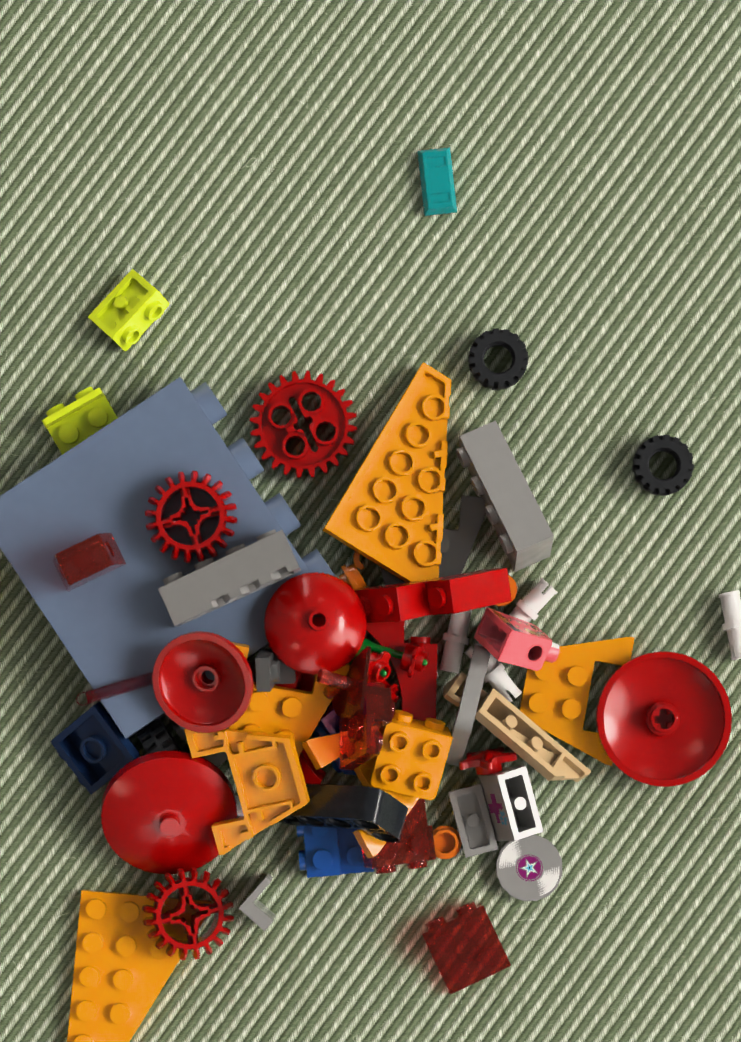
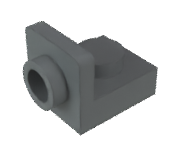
[255,649,296,692]

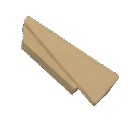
[443,672,591,782]

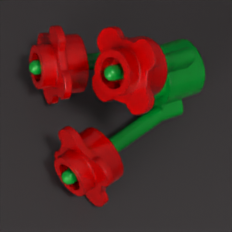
[349,638,428,713]

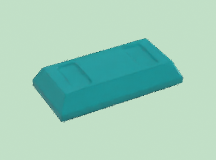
[417,147,457,216]

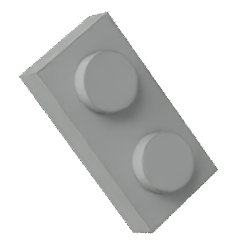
[448,783,498,858]

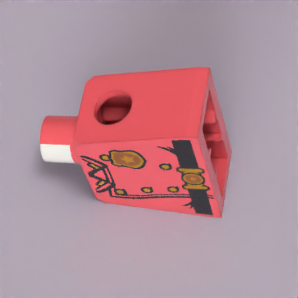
[473,607,560,671]

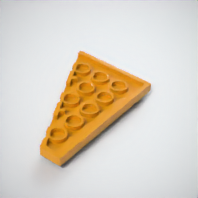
[322,362,451,583]
[67,890,213,1042]

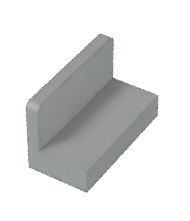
[239,873,276,931]

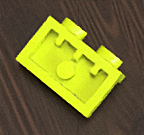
[88,269,169,351]
[42,387,118,455]

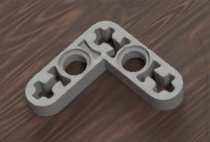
[446,645,490,766]

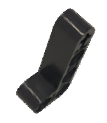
[279,784,408,843]

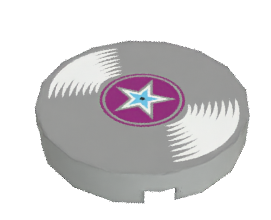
[496,834,562,901]

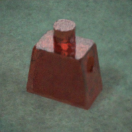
[53,533,126,592]

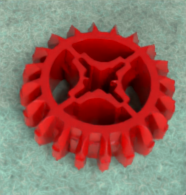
[145,471,238,563]
[142,867,234,960]

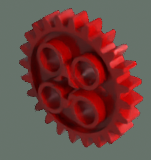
[249,370,357,479]

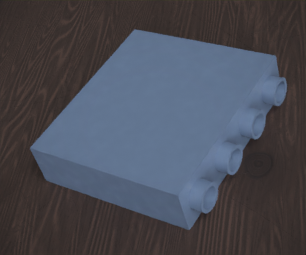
[0,377,336,738]

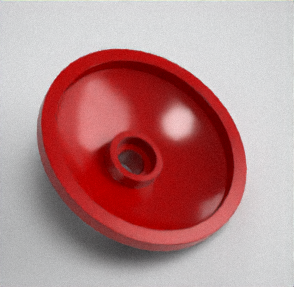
[264,572,367,675]
[152,631,253,733]

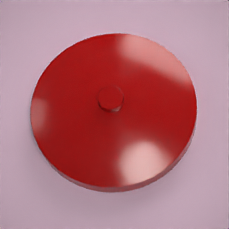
[596,652,732,787]
[101,751,237,874]

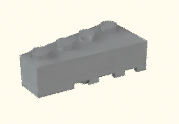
[456,420,554,572]
[158,529,301,627]

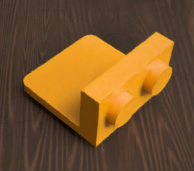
[370,710,453,800]

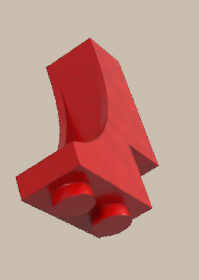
[354,568,512,623]
[366,621,438,722]

